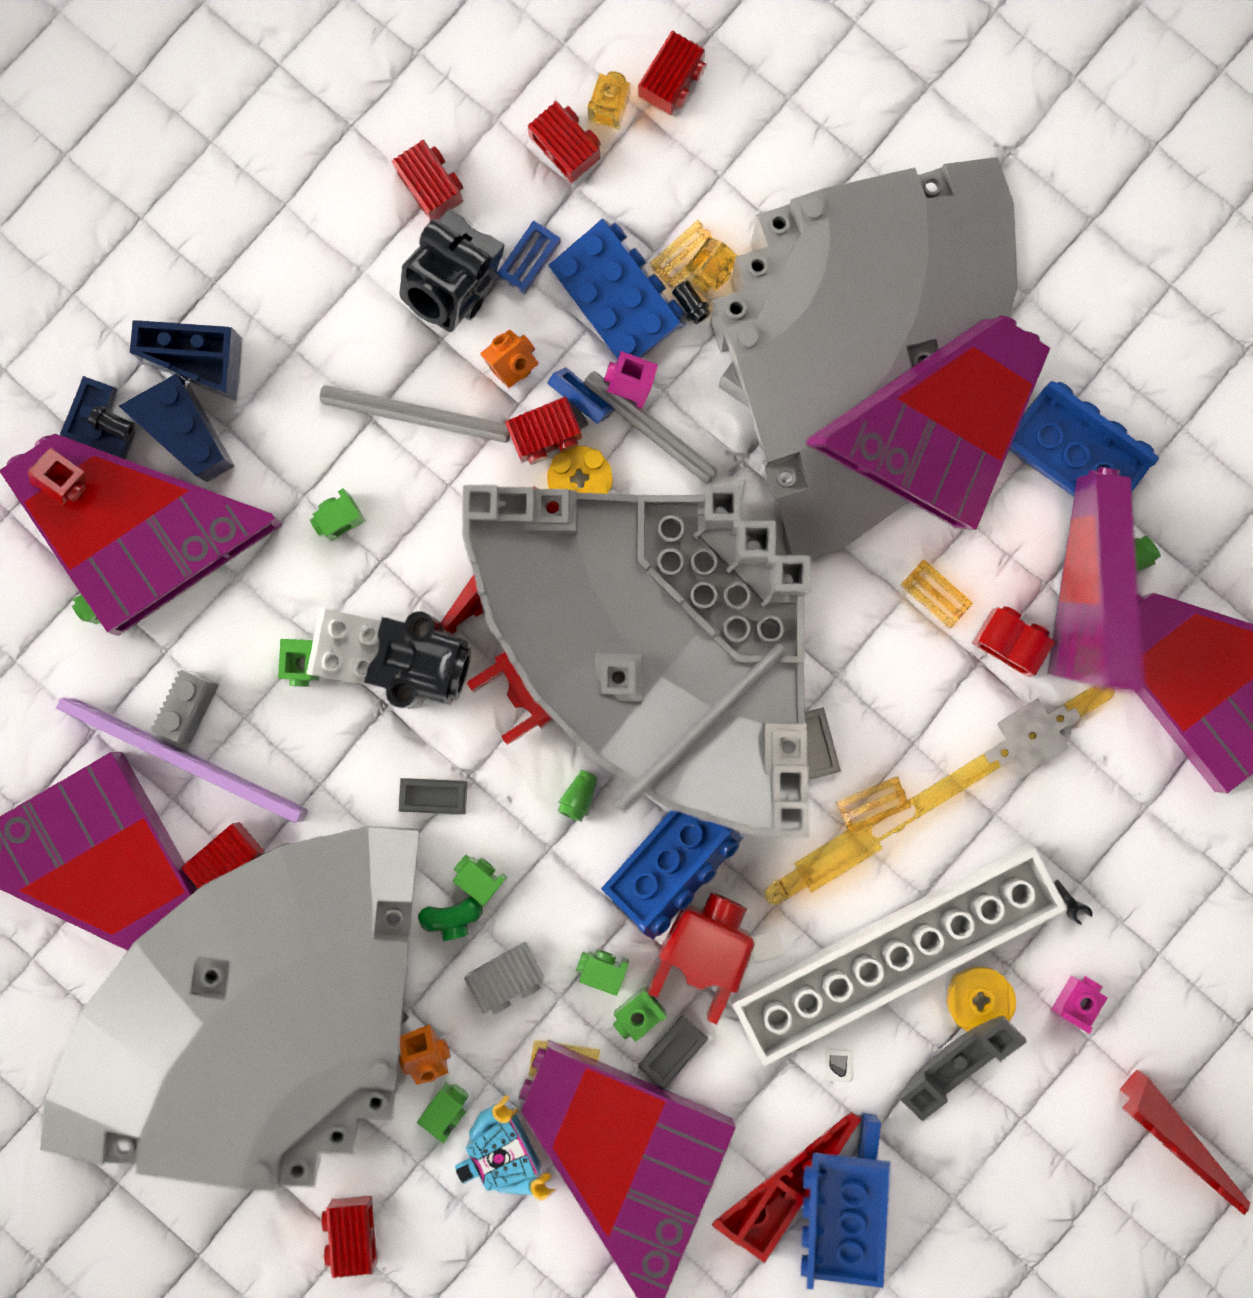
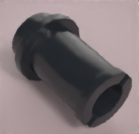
[672,280,711,324]
[88,406,135,442]

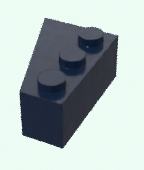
[129,320,242,402]
[119,374,235,482]

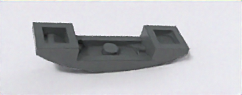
[899,1016,1027,1121]

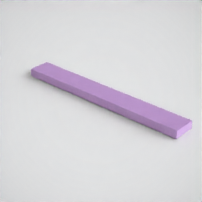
[55,697,308,823]

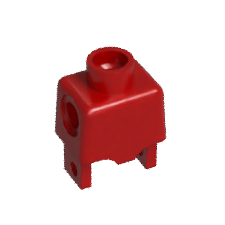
[466,652,554,745]
[648,892,755,1025]

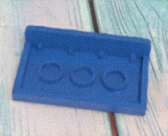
[548,218,686,359]
[1009,381,1159,497]
[601,810,744,940]
[801,1153,890,1290]

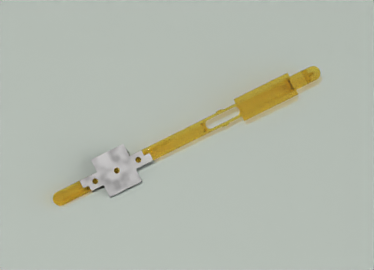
[764,685,1115,905]

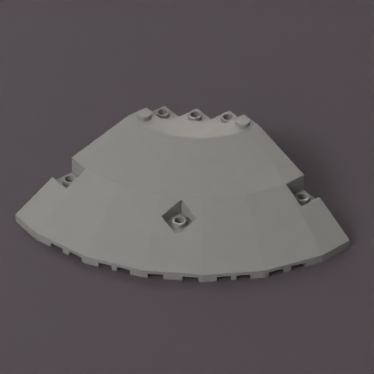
[710,157,1018,560]
[462,485,811,837]
[40,826,419,1191]

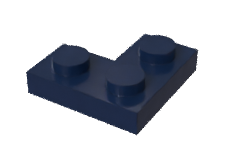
[60,376,136,459]

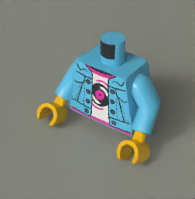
[455,1095,555,1200]

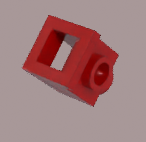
[28,447,86,505]

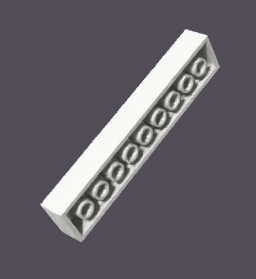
[730,845,1068,1067]

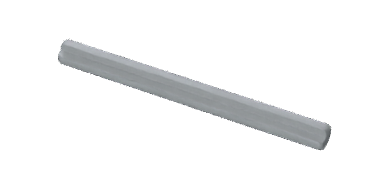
[319,385,510,443]

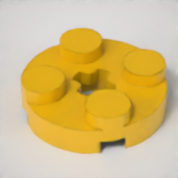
[547,446,613,494]
[946,966,1016,1032]

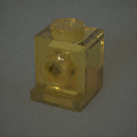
[587,71,631,130]
[685,237,738,293]

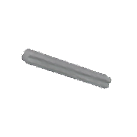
[584,371,717,484]

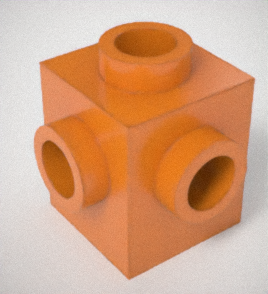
[480,329,539,388]
[399,1024,451,1085]

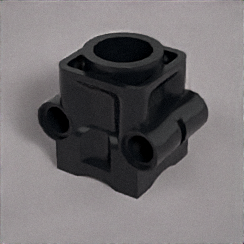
[399,208,505,332]
[364,611,471,709]

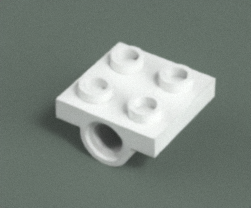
[307,608,381,686]

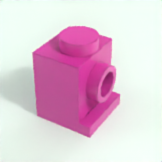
[604,351,658,409]
[1051,976,1108,1034]

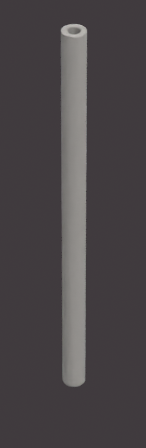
[615,644,787,813]

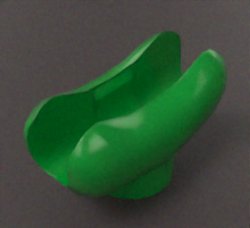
[418,896,483,941]

